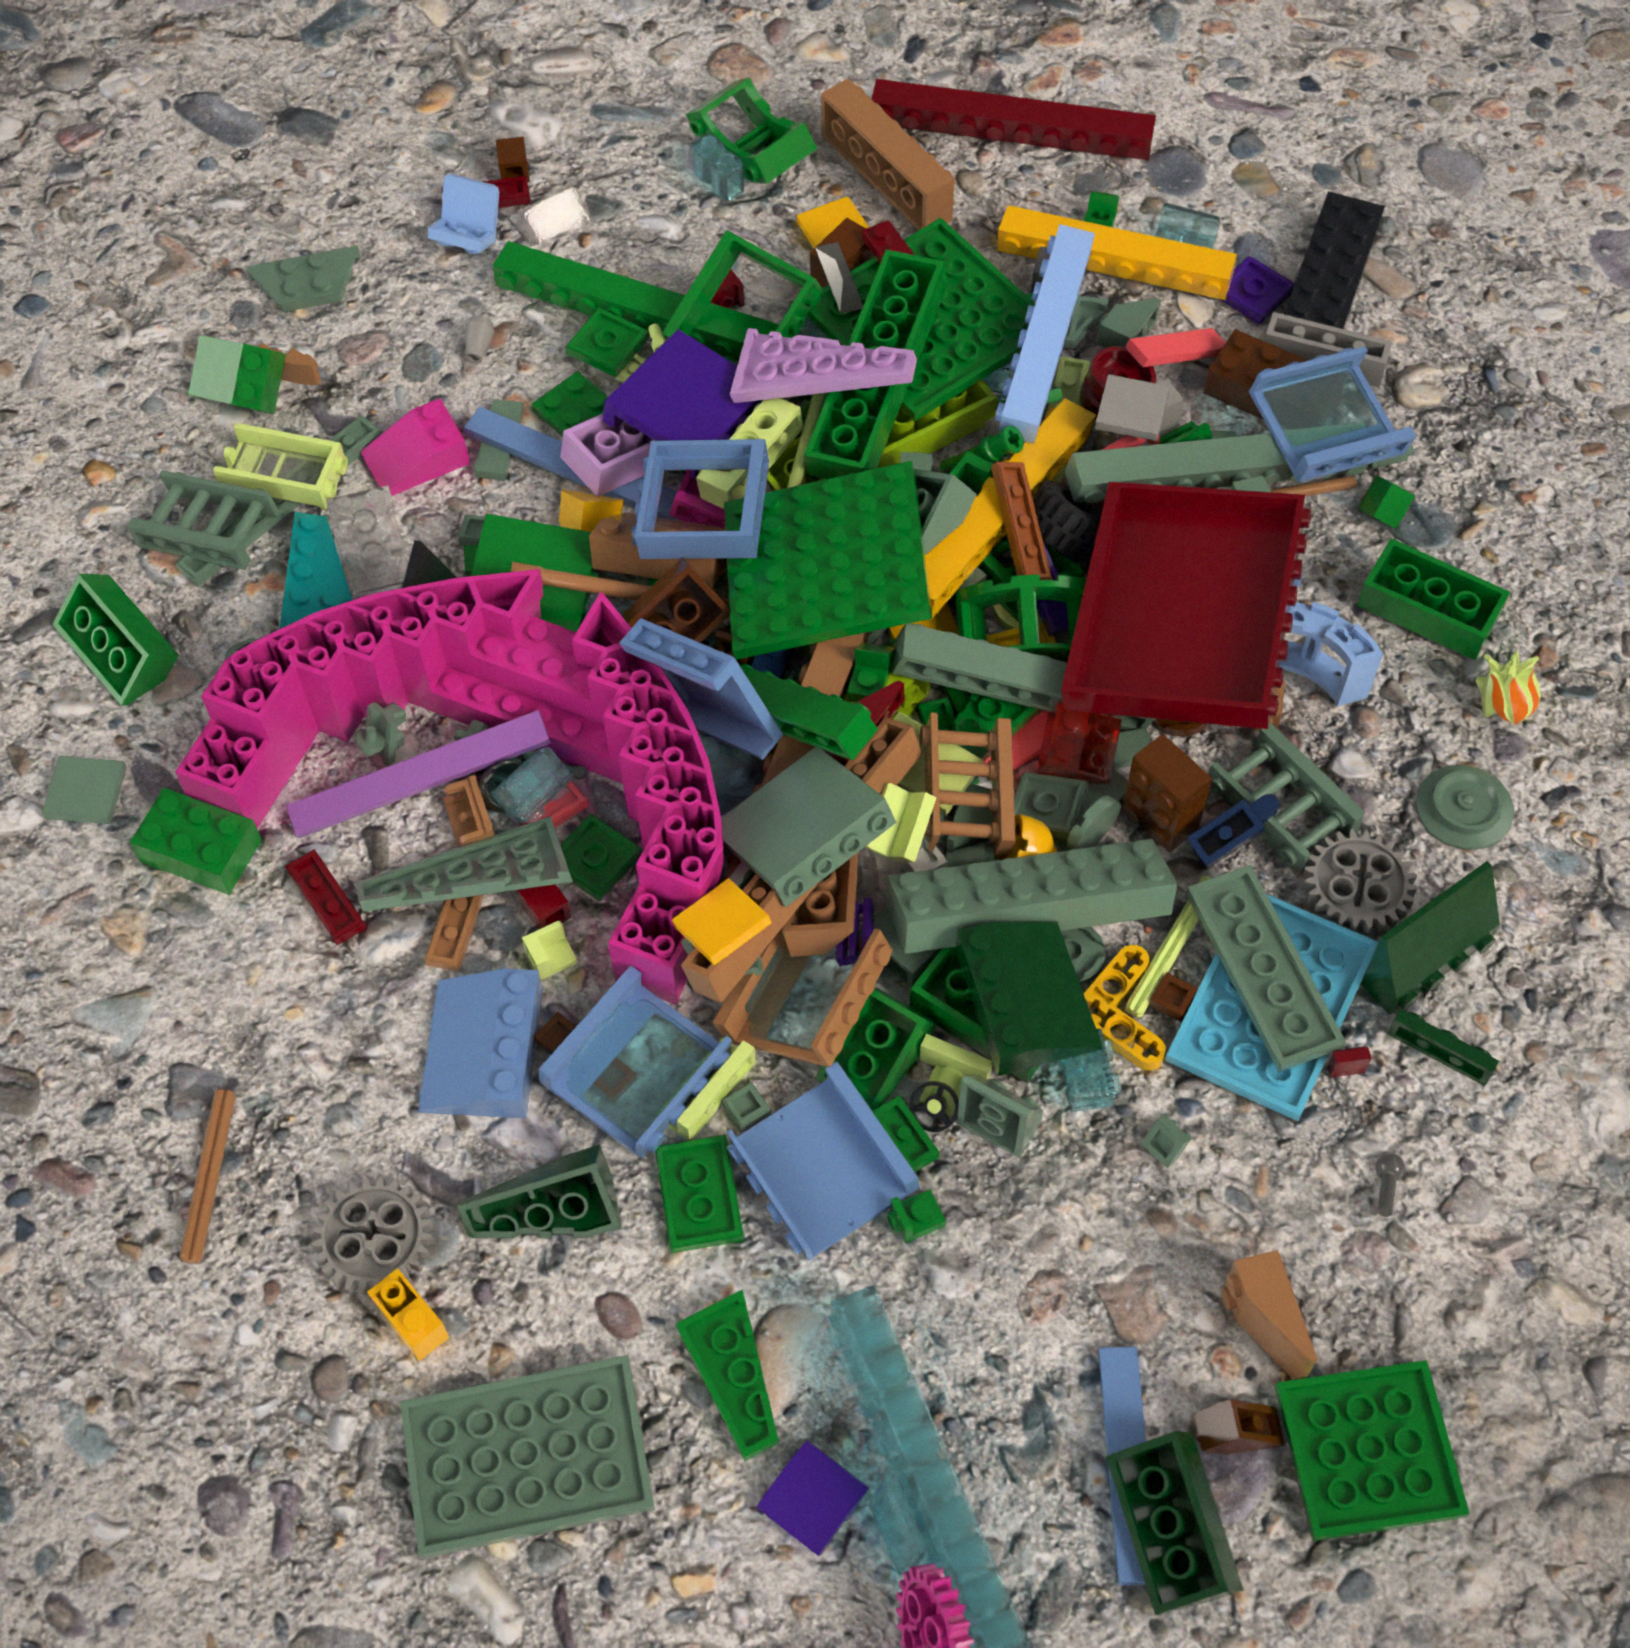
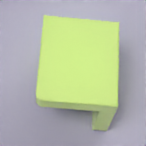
[522,921,577,980]

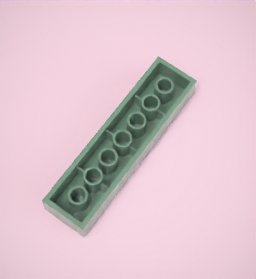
[885,839,1177,954]

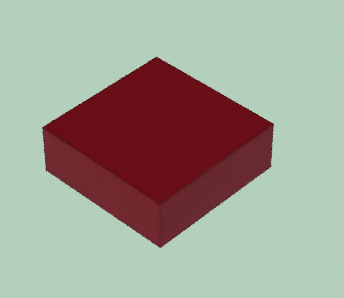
[1327,1046,1372,1078]

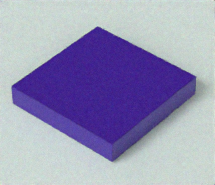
[1219,256,1295,324]

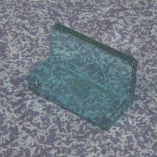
[1154,203,1220,249]

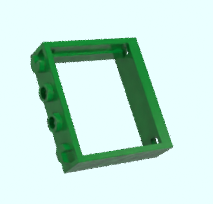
[662,230,823,339]

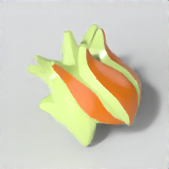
[1475,650,1541,725]

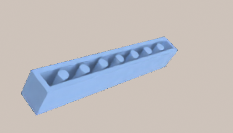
[995,224,1095,444]

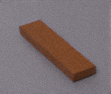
[991,462,1052,580]

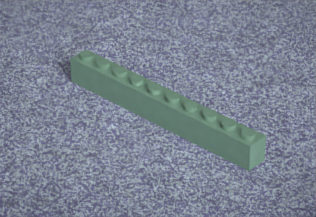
[1064,424,1368,503]

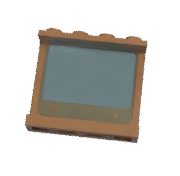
[712,927,893,1067]

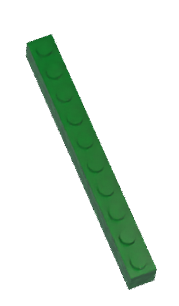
[492,241,779,361]

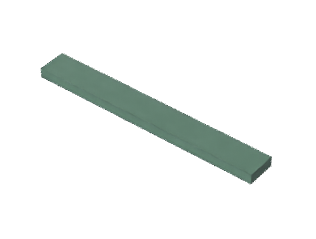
[175,415,383,587]

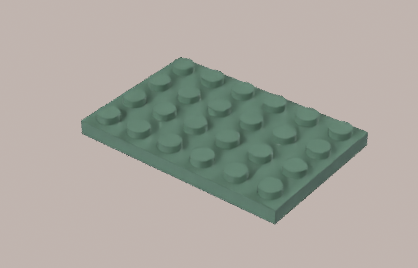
[400,1355,655,1559]

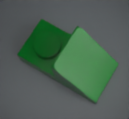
[847,642,895,702]

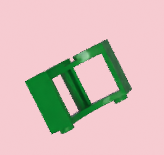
[686,77,817,184]
[956,574,1086,662]

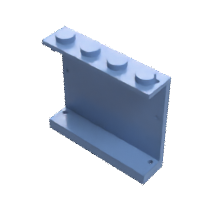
[726,1061,920,1261]

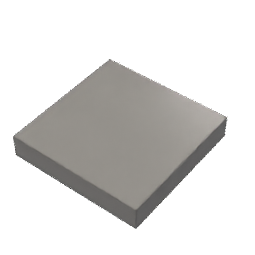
[1095,374,1170,441]

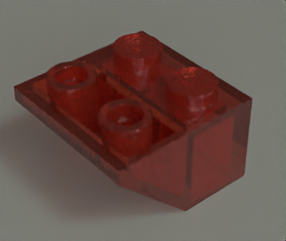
[1036,702,1122,784]

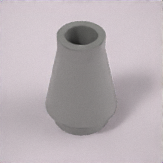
[464,316,495,363]

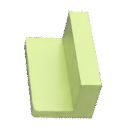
[865,783,937,862]

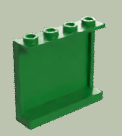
[471,514,598,632]

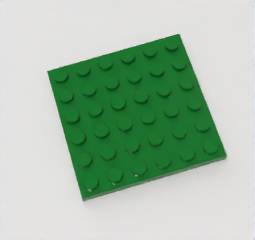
[806,217,1035,422]
[724,461,932,660]

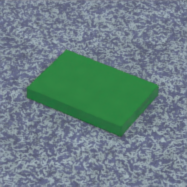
[655,1134,744,1254]

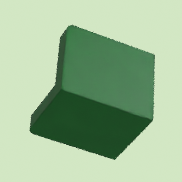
[1358,475,1415,528]

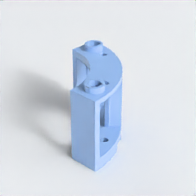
[1279,602,1383,707]

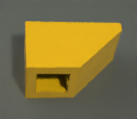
[367,1268,449,1361]

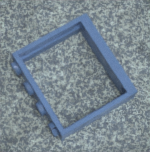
[631,439,769,559]

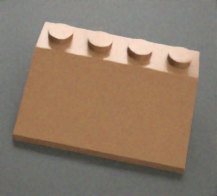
[589,512,727,588]

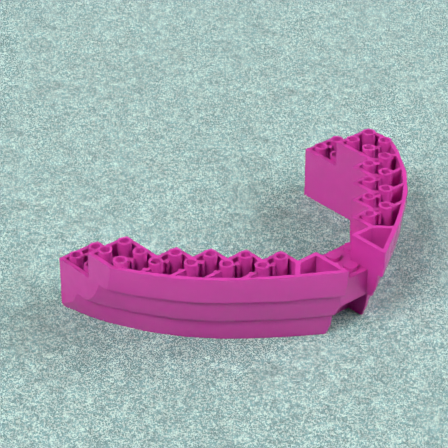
[175,569,723,1005]

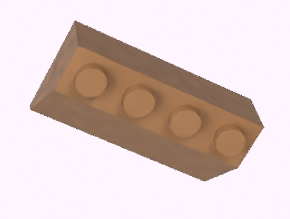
[783,852,859,957]

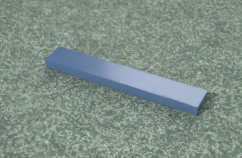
[1098,1347,1146,1586]

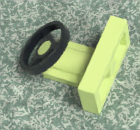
[909,1034,993,1132]

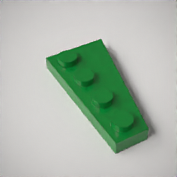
[950,693,1038,762]

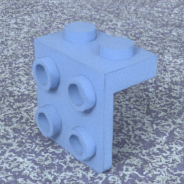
[428,173,499,254]

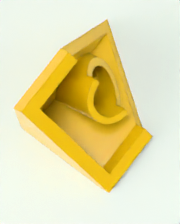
[559,489,624,532]

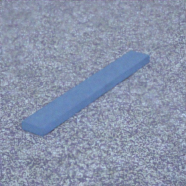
[464,406,681,521]

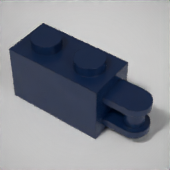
[1187,794,1279,871]

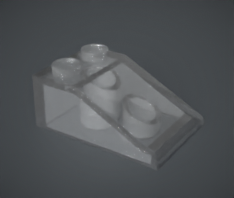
[327,485,408,596]

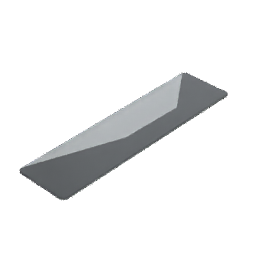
[816,242,863,313]

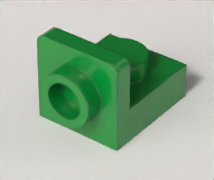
[887,1189,946,1243]

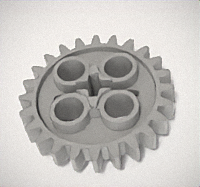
[1302,829,1418,935]
[311,1176,434,1297]

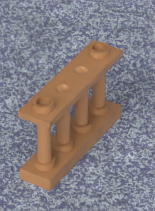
[919,713,1016,856]

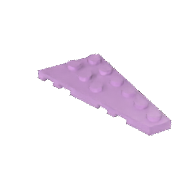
[730,328,917,403]

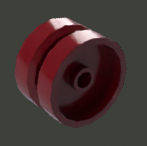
[1079,346,1157,419]

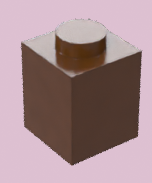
[495,136,530,182]

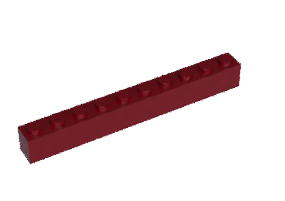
[871,79,1156,161]

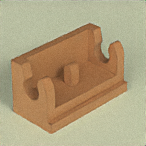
[443,775,494,847]

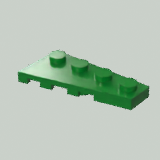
[675,1289,779,1462]

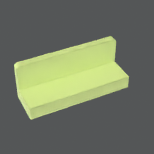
[657,1038,756,1141]

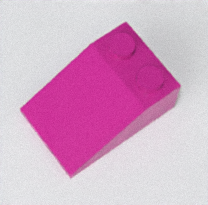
[361,398,470,499]

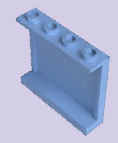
[619,618,783,760]

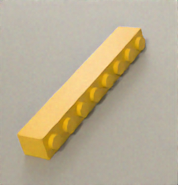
[997,205,1237,300]

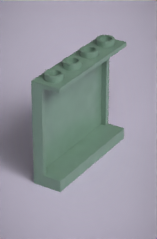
[721,747,897,908]

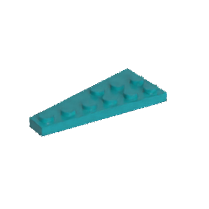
[279,512,352,629]

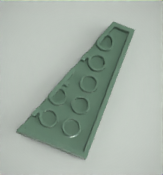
[355,816,573,912]

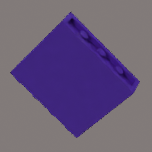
[603,329,763,479]

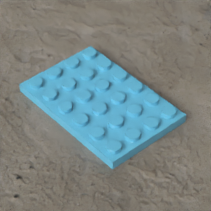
[1165,894,1378,1121]

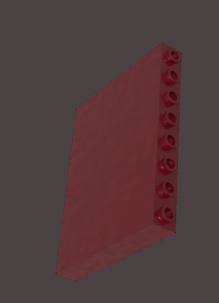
[1061,481,1311,729]

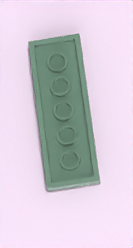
[1186,865,1346,1072]

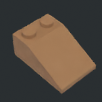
[1221,1250,1318,1380]

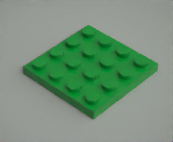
[1274,1360,1470,1541]

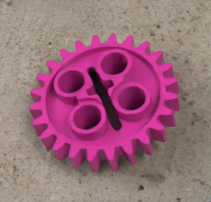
[896,1563,974,1648]

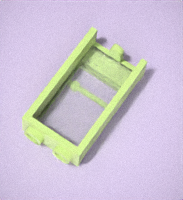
[213,423,348,510]

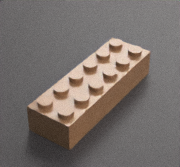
[821,78,955,230]

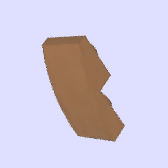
[258,343,321,385]

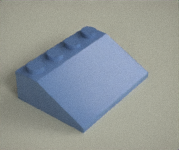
[418,968,543,1118]

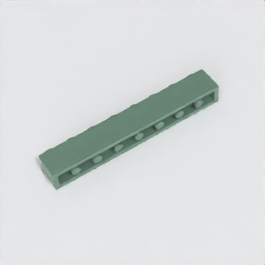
[892,623,1154,731]

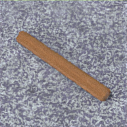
[179,1089,235,1264]

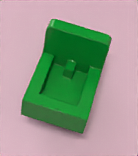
[1084,191,1119,227]

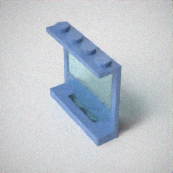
[1249,346,1416,483]
[539,965,732,1159]

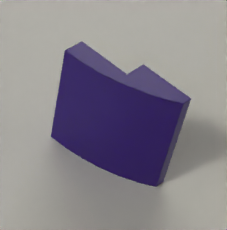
[756,1440,870,1556]

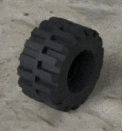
[1032,480,1102,560]

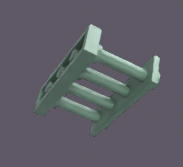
[126,470,279,570]
[1209,722,1365,873]

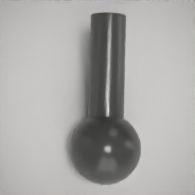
[1376,1153,1406,1217]

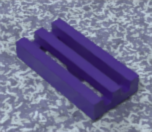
[835,897,875,967]

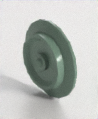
[1415,765,1515,850]

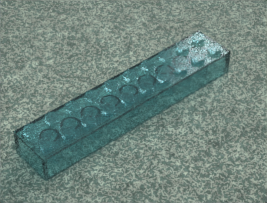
[827,1285,1032,1648]

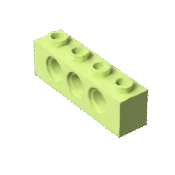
[696,398,803,509]

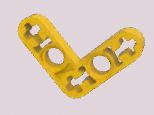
[1084,945,1166,1071]

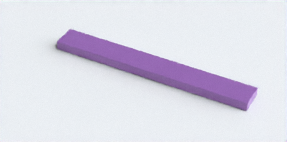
[286,710,551,838]

